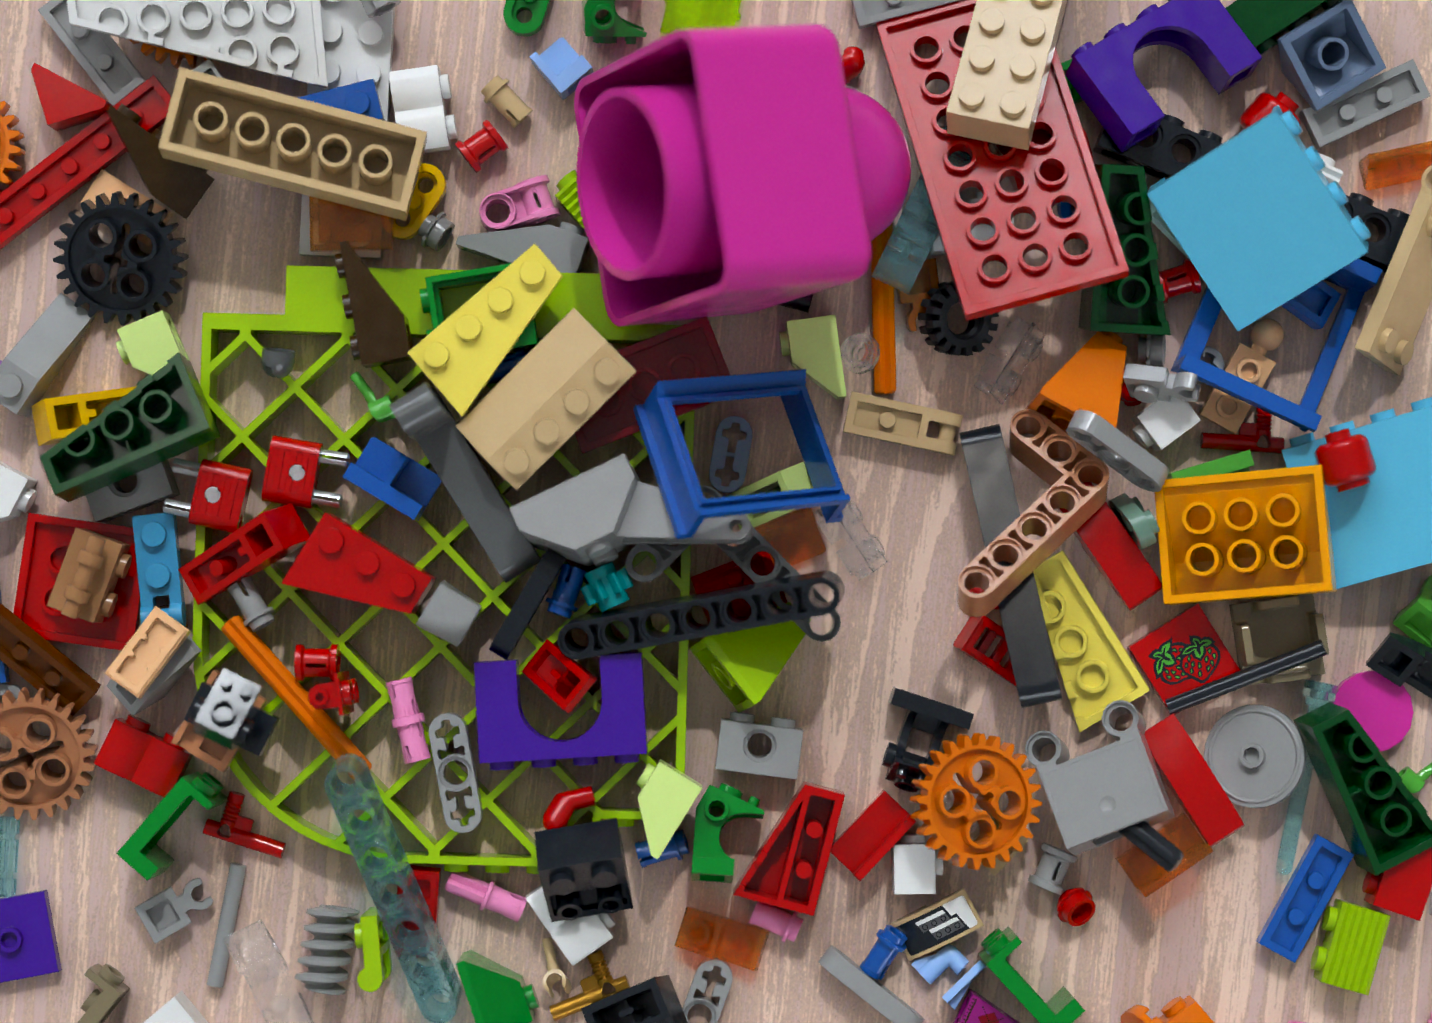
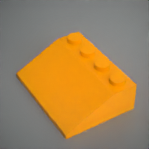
[1155,465,1337,605]

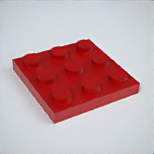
[13,513,141,651]

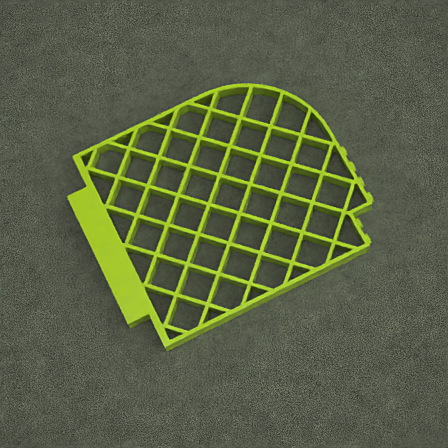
[192,265,695,874]

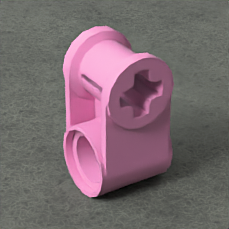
[479,175,561,232]

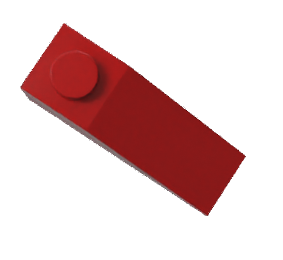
[178,503,310,605]

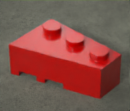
[281,512,437,614]
[733,781,845,916]

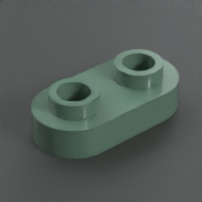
[1109,493,1160,550]

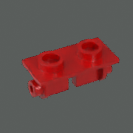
[308,670,360,716]

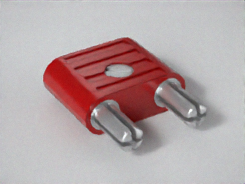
[262,435,350,509]
[163,458,253,533]

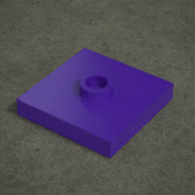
[0,889,62,983]

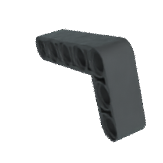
[389,382,541,583]
[625,485,841,642]

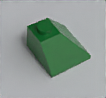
[456,950,540,1023]

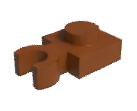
[894,258,939,332]

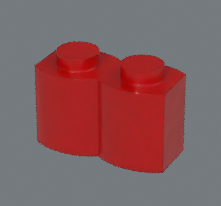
[94,714,193,797]

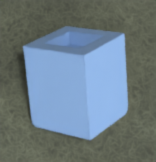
[530,38,594,100]

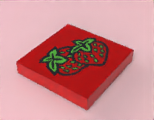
[1127,603,1240,715]

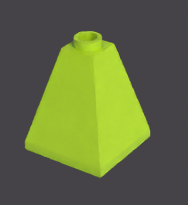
[689,602,811,712]

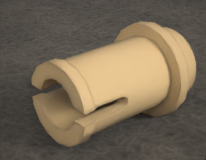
[481,75,533,128]

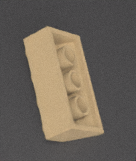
[455,308,636,490]

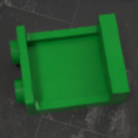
[116,771,227,881]
[979,926,1085,1023]

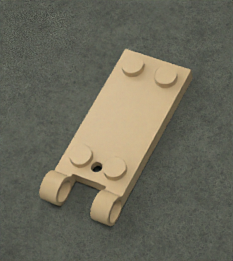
[1355,165,1432,376]

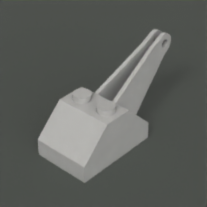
[509,454,753,567]

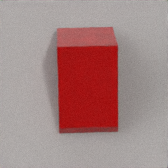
[31,63,112,131]
[521,639,598,714]

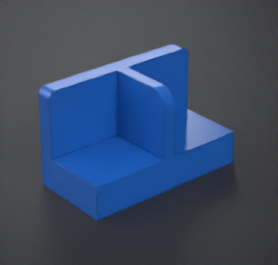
[343,437,442,521]

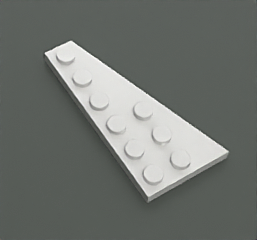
[67,0,328,89]

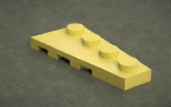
[407,244,563,417]
[1033,550,1150,733]

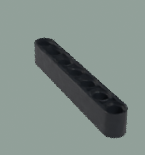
[959,424,1062,708]
[558,571,844,659]

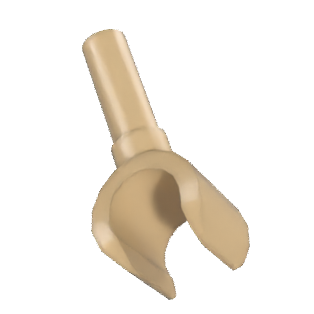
[542,937,572,998]

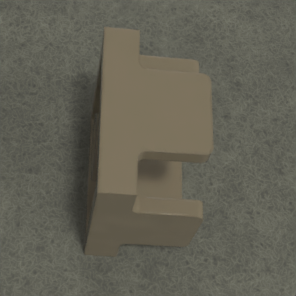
[1229,594,1329,685]

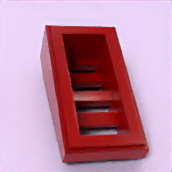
[953,616,1017,687]

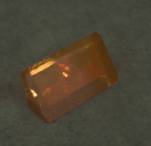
[1358,141,1432,190]

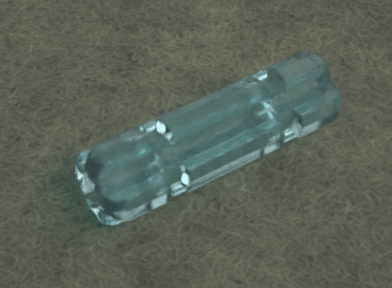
[0,816,20,897]

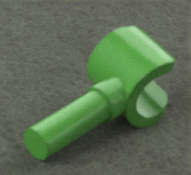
[350,372,396,423]
[1398,763,1432,793]

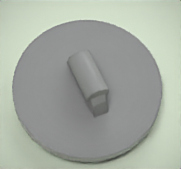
[1204,705,1307,808]

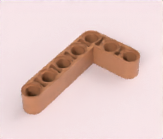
[957,409,1110,617]

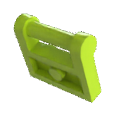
[354,906,392,992]

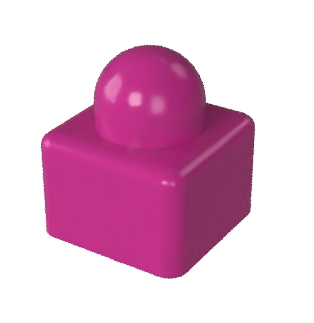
[574,24,911,326]

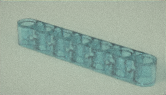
[324,753,463,1023]

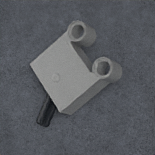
[1025,700,1184,872]

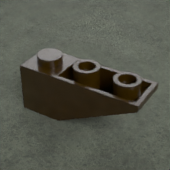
[105,104,215,219]
[335,241,413,368]

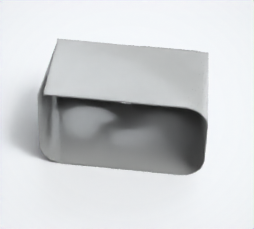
[416,580,482,646]

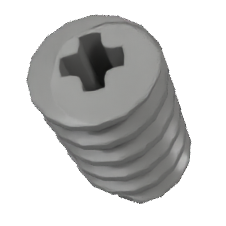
[295,905,360,995]

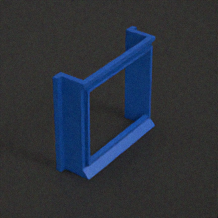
[1171,258,1382,432]
[633,369,851,539]

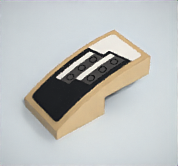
[890,887,984,961]

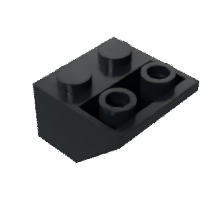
[534,818,633,922]
[581,975,688,1023]

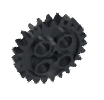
[53,191,189,326]

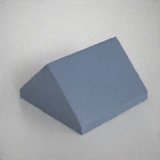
[1277,0,1386,111]

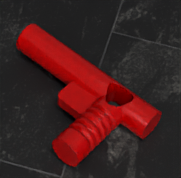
[1200,408,1284,454]
[203,791,286,859]

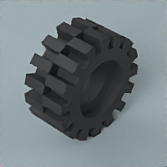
[918,281,999,356]

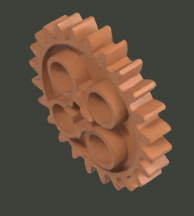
[0,687,98,820]

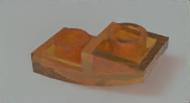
[674,906,770,971]

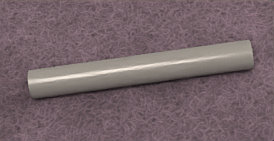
[207,863,247,988]

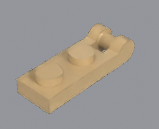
[843,391,963,456]

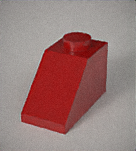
[1362,847,1432,921]

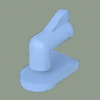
[911,944,986,1010]

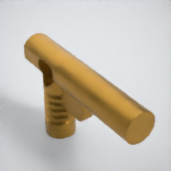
[549,949,630,1021]

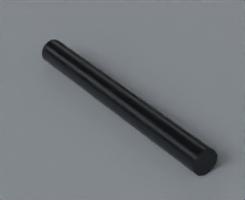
[1165,639,1327,714]

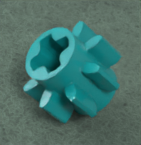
[580,562,634,613]

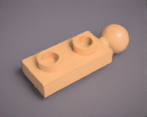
[1198,319,1284,434]

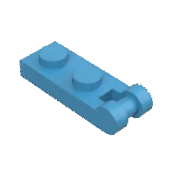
[132,513,186,627]

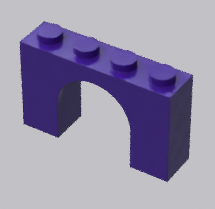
[1065,0,1263,152]
[474,652,648,770]

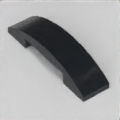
[1366,632,1432,699]

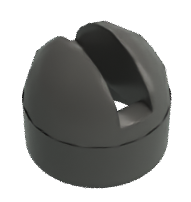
[261,348,296,378]

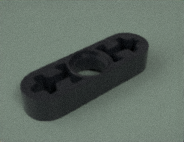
[489,548,567,660]

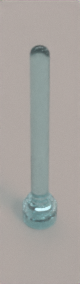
[1276,679,1338,875]

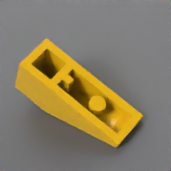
[31,386,137,446]

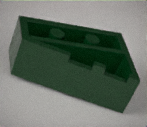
[1226,0,1340,55]

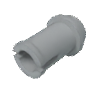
[227,576,275,632]

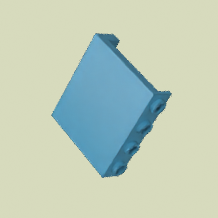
[1147,105,1371,331]
[1281,397,1432,589]

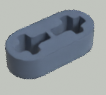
[709,416,752,493]

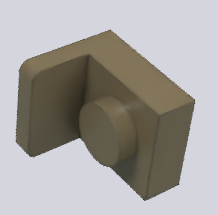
[78,964,130,1023]

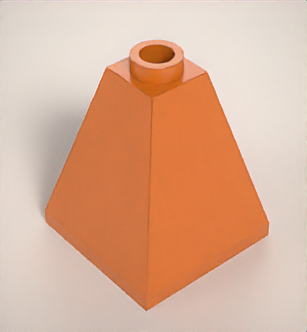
[1025,331,1127,433]

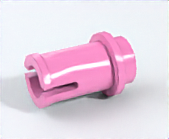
[749,902,804,943]

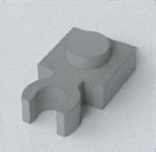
[1123,363,1201,403]
[135,878,213,944]

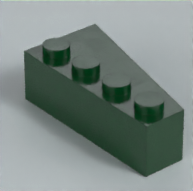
[1079,164,1171,335]
[40,352,221,502]
[1293,702,1432,875]

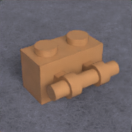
[47,528,132,623]

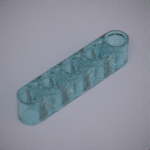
[871,121,972,295]

